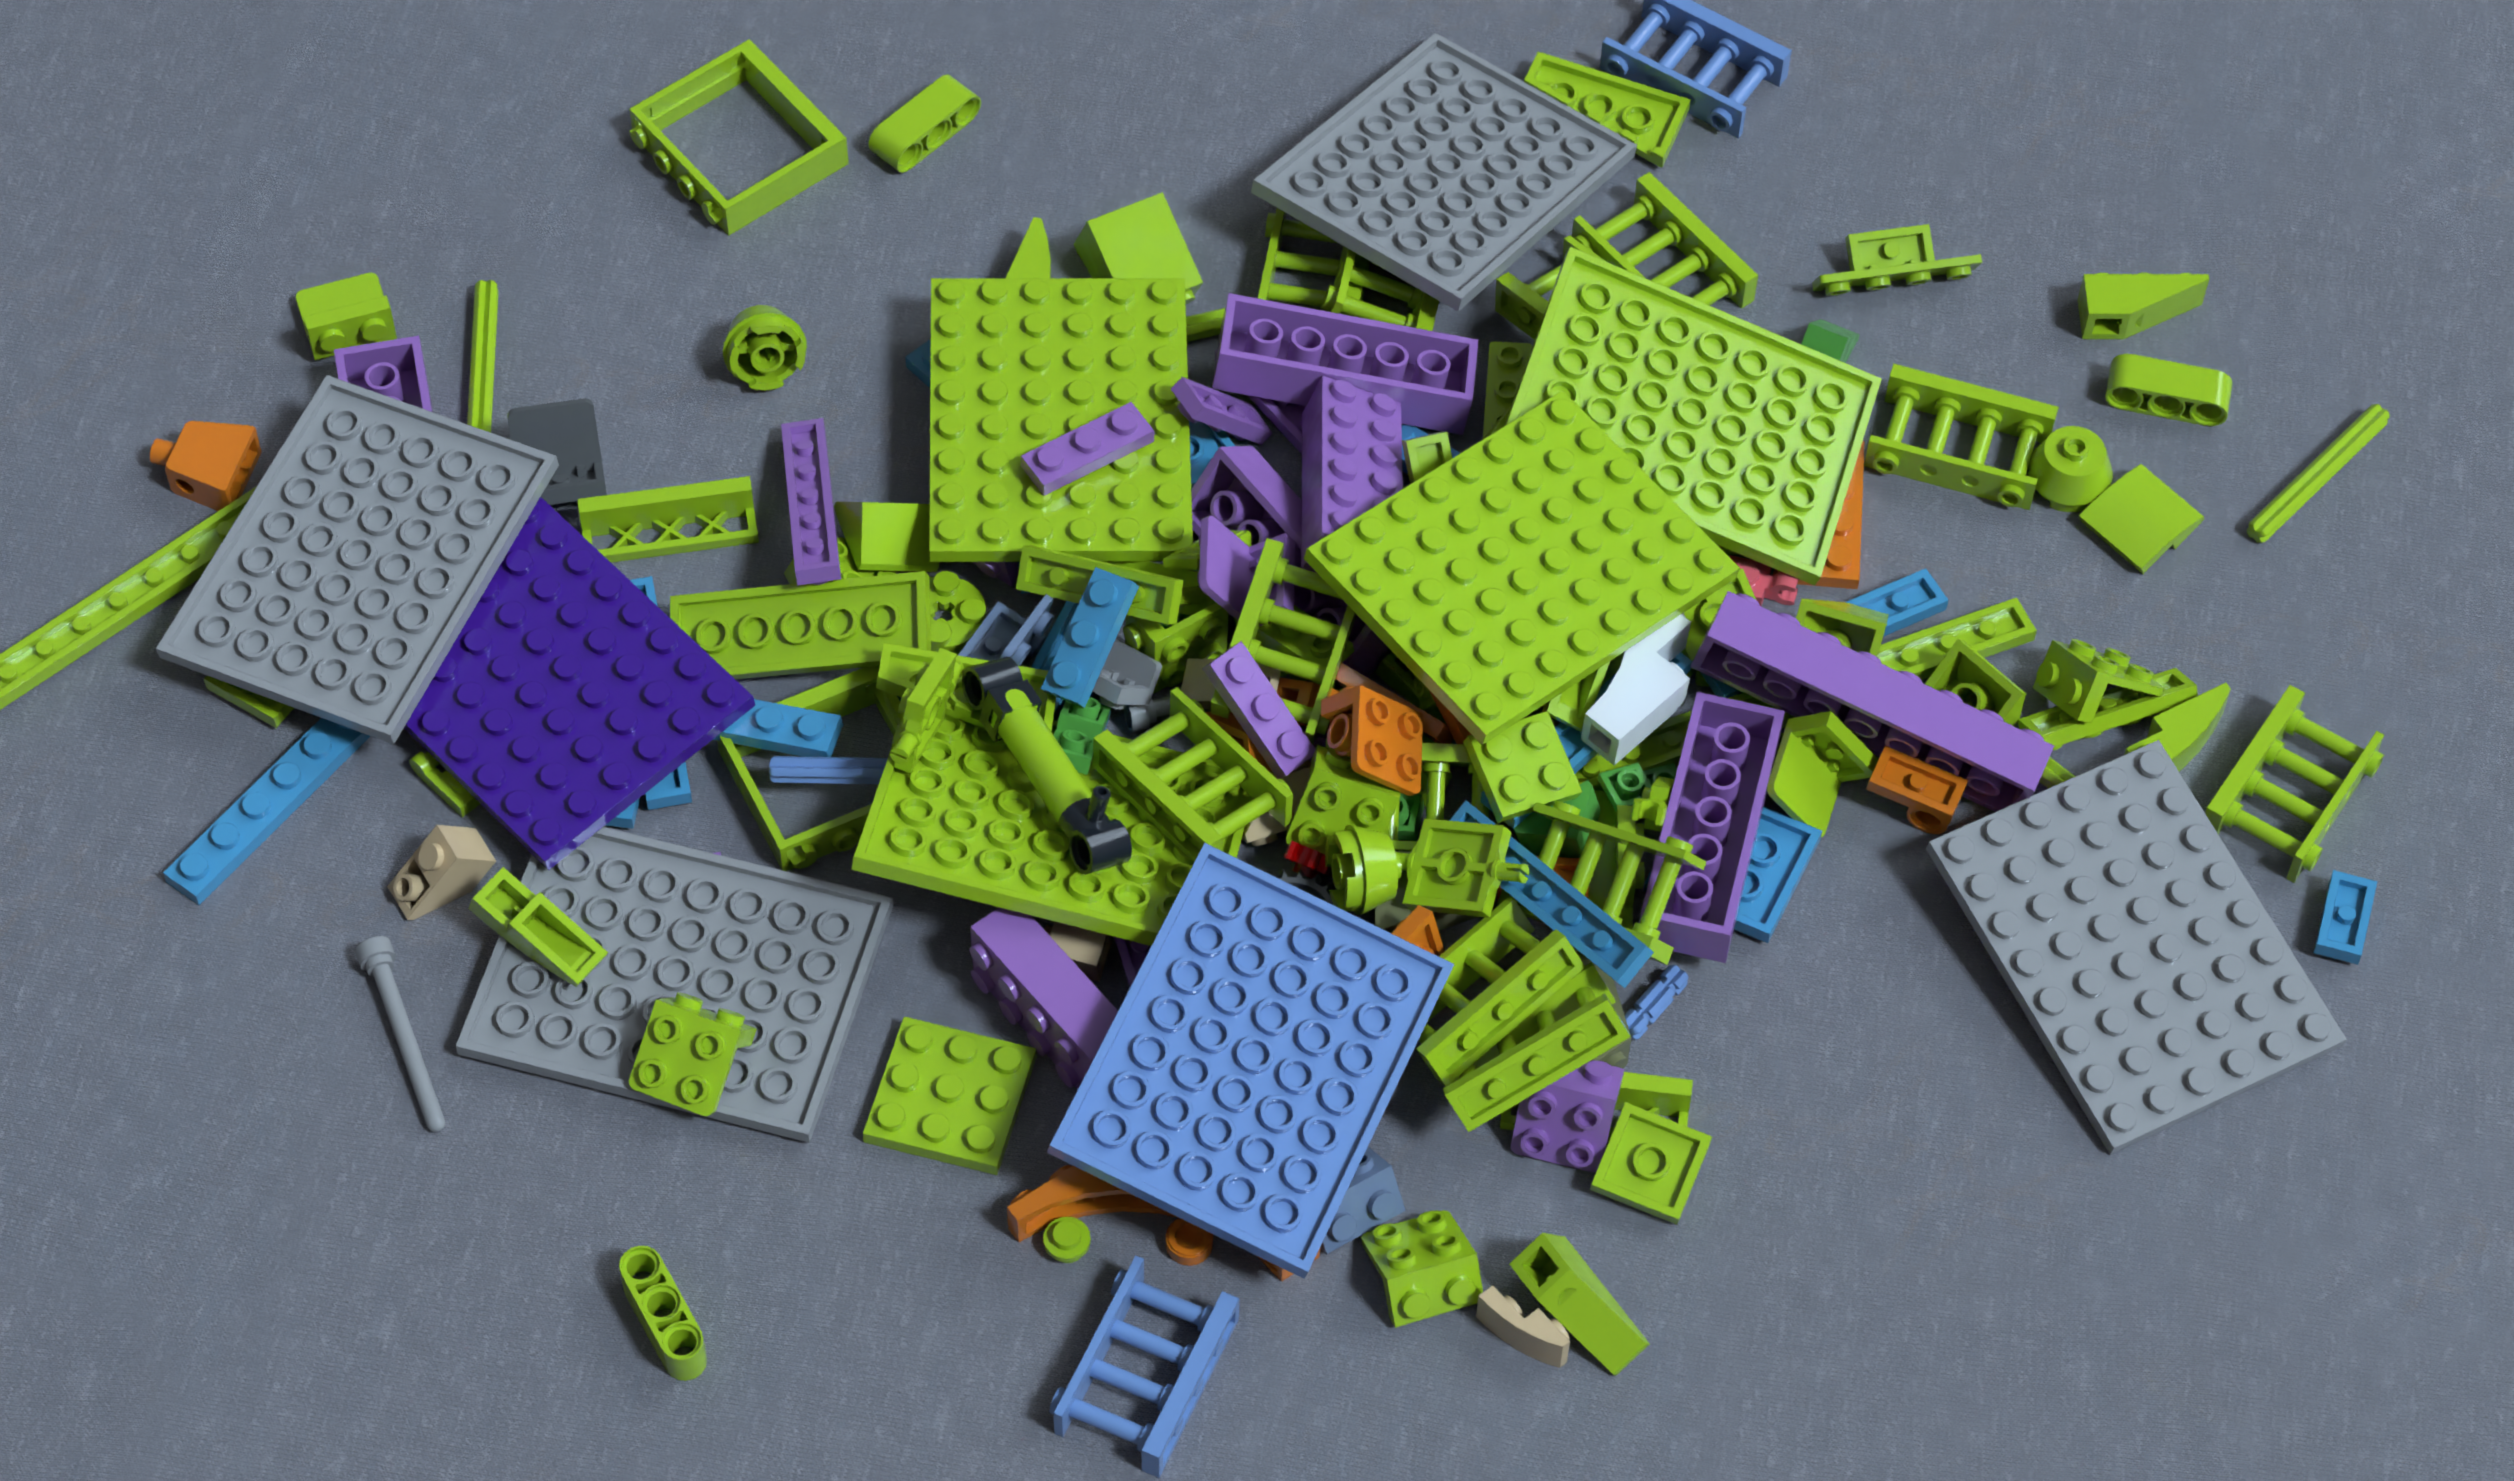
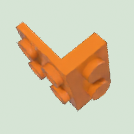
[1321,685,1423,796]

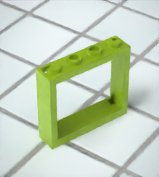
[629,39,849,236]
[717,666,903,871]

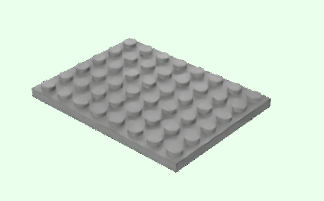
[1251,33,1637,311]
[156,375,559,744]
[1926,740,2347,1155]
[455,827,893,1143]

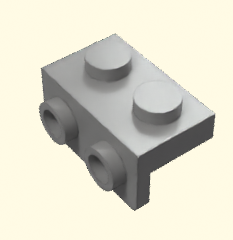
[1092,639,1162,710]

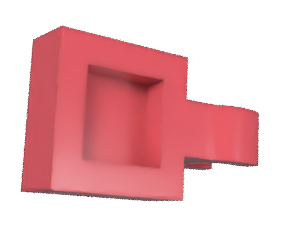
[1730,555,1799,607]

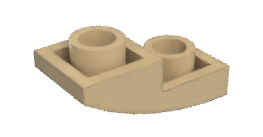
[1476,1285,1570,1368]

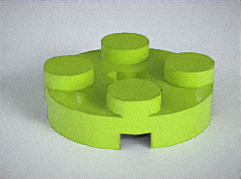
[929,571,986,655]

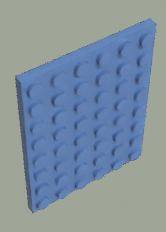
[1047,843,1454,1279]

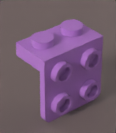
[1197,515,1295,627]
[1511,1060,1624,1172]

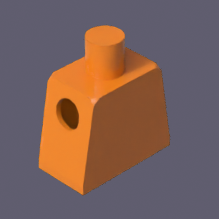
[150,421,262,511]

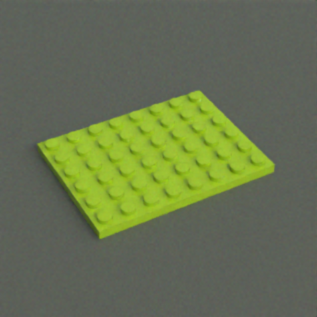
[1504,247,1882,586]
[929,278,1193,562]
[1303,390,1740,745]
[851,714,1252,946]

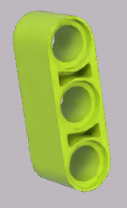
[868,74,981,173]
[2105,354,2232,426]
[619,1245,707,1381]

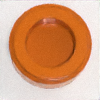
[1166,1218,1213,1266]

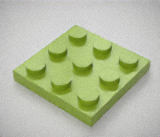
[863,1016,1037,1175]

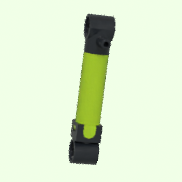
[962,657,1132,875]

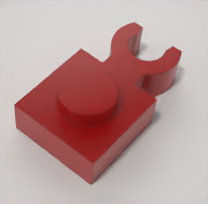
[1284,840,1332,879]

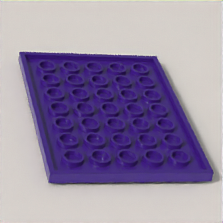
[404,497,755,871]

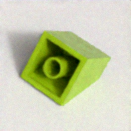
[1073,192,1203,304]

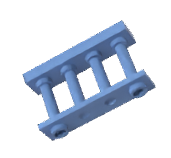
[1600,0,1792,138]
[1049,1255,1240,1478]

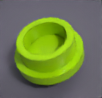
[1043,1217,1091,1263]

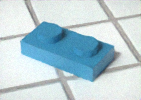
[2313,870,2378,965]

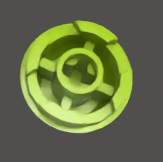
[723,305,807,390]
[2028,426,2113,512]
[1325,825,1402,916]

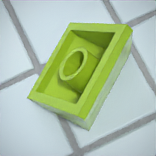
[834,501,939,572]
[1925,639,2026,728]

